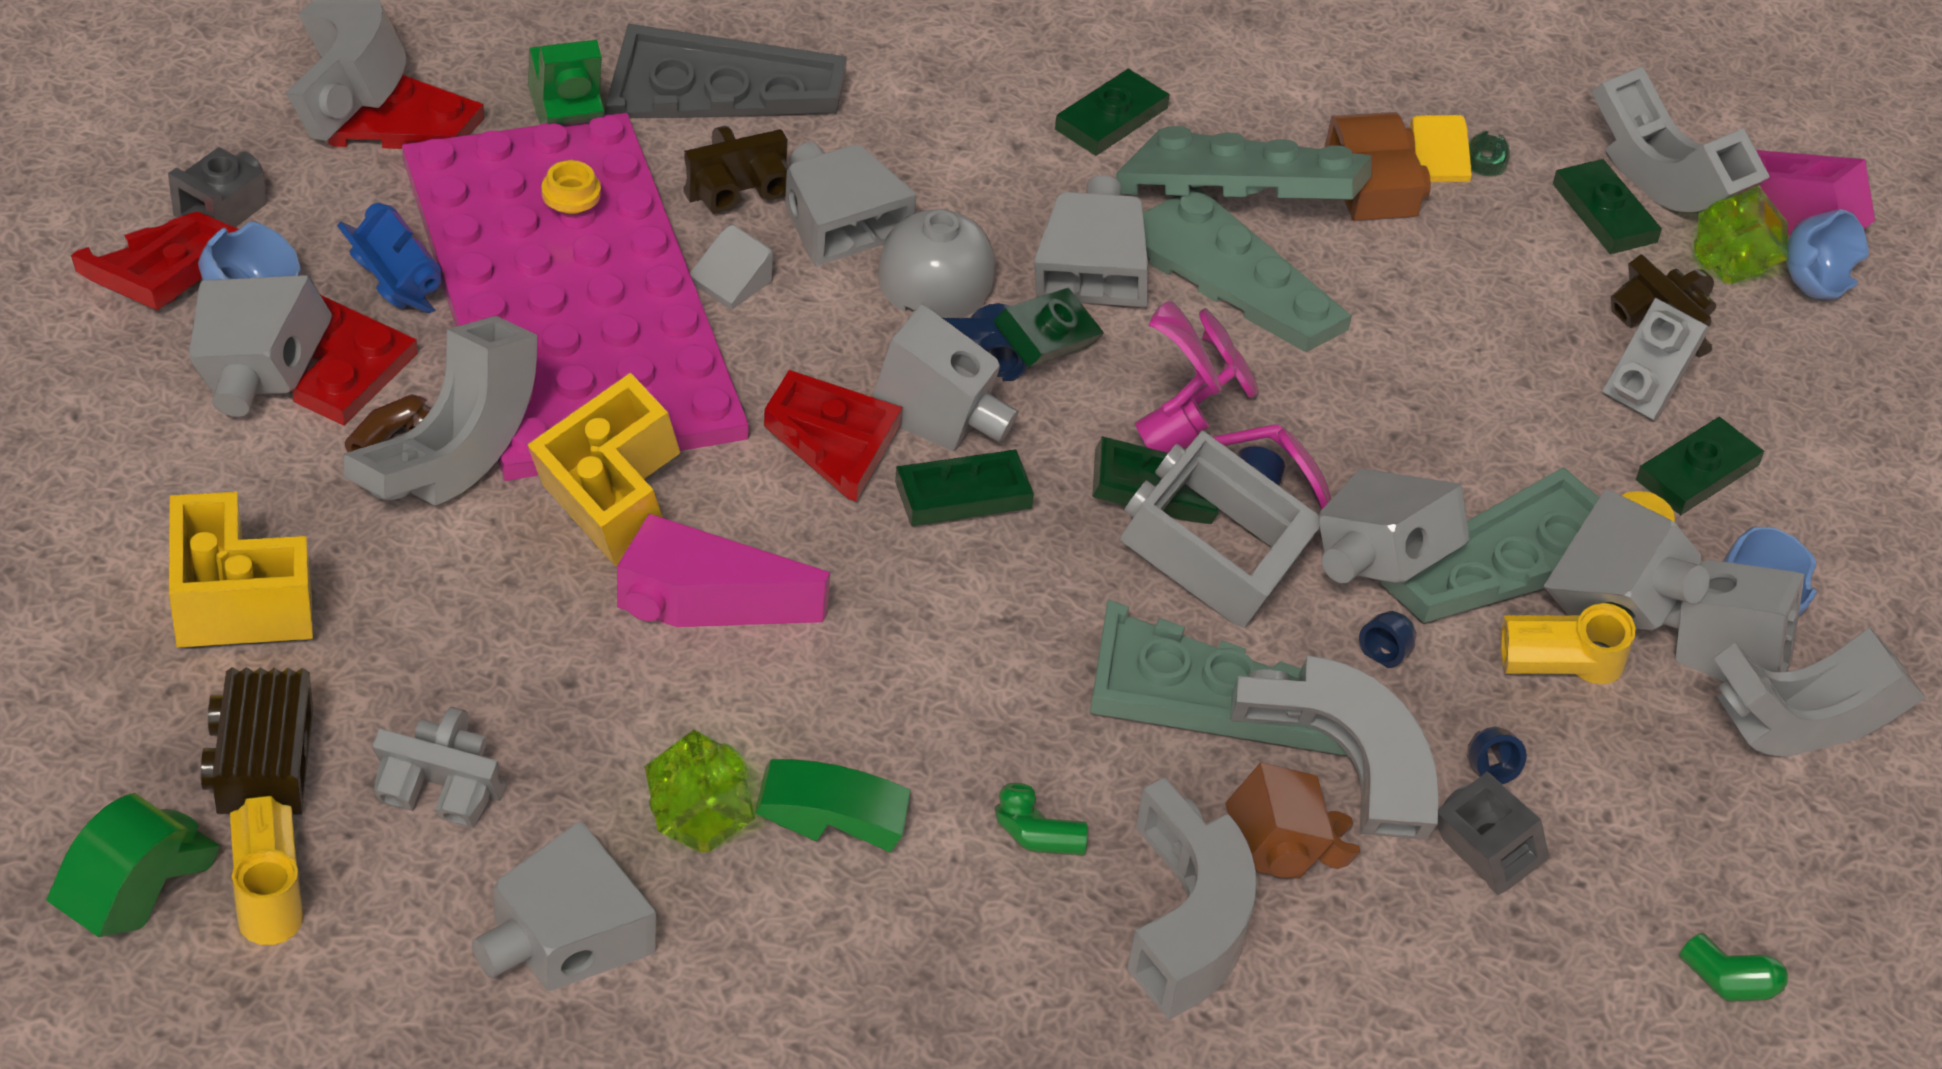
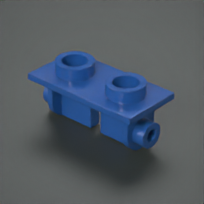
[337,203,441,313]

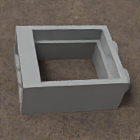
[1119,430,1320,628]

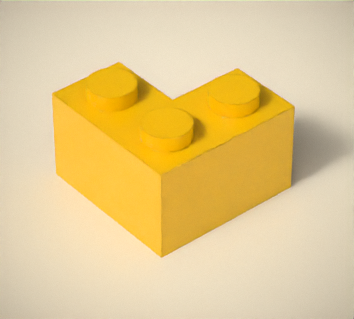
[527,372,680,566]
[169,492,313,648]

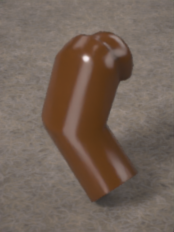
[345,394,431,452]

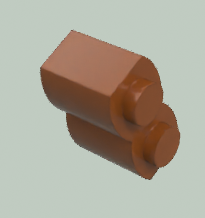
[1325,112,1431,221]

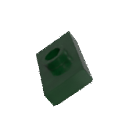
[1055,68,1170,156]
[1553,159,1662,255]
[993,287,1104,368]
[1636,416,1765,516]
[1092,436,1218,524]
[895,449,1034,526]

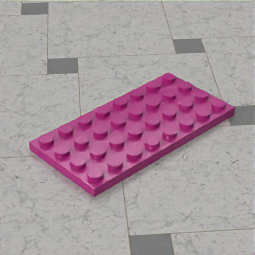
[402,113,749,481]

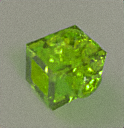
[1694,185,1788,285]
[644,729,756,853]

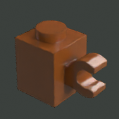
[1225,762,1361,879]

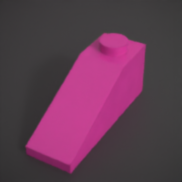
[1730,150,1875,236]
[617,514,831,627]

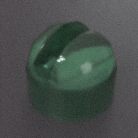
[1469,130,1510,177]

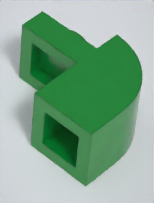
[528,39,604,127]
[46,793,220,937]

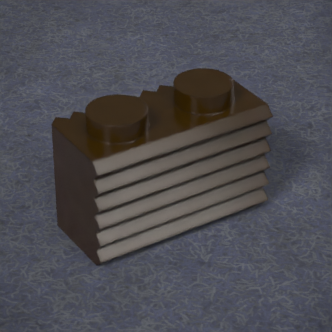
[201,667,313,814]

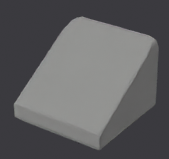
[690,224,773,310]

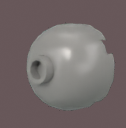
[878,209,996,318]

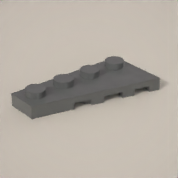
[605,24,847,118]

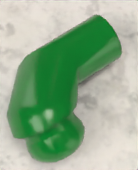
[994,783,1087,856]
[1679,932,1788,1002]

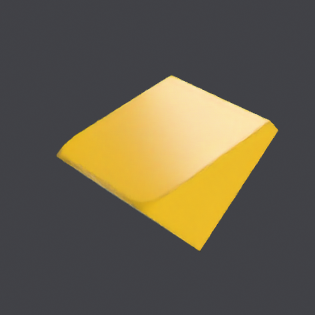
[1409,115,1472,182]

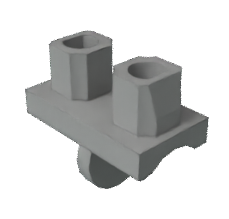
[1602,298,1711,421]
[372,707,507,828]

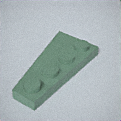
[1116,126,1372,199]
[1143,187,1352,352]
[1381,467,1600,623]
[1090,599,1349,756]

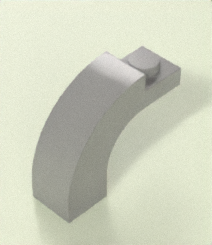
[286,0,406,141]
[1591,66,1770,212]
[344,316,538,506]
[1713,627,1926,757]
[1230,656,1438,840]
[1127,777,1257,1020]

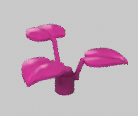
[1135,301,1331,510]

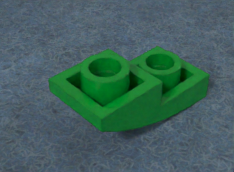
[755,759,911,853]

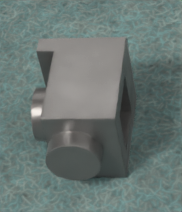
[168,147,266,227]
[1438,771,1550,896]

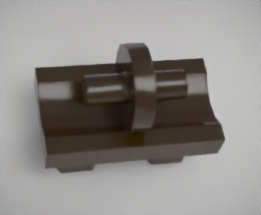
[683,126,788,214]
[1610,254,1716,358]

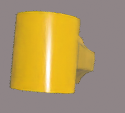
[1500,603,1636,684]
[230,796,303,945]

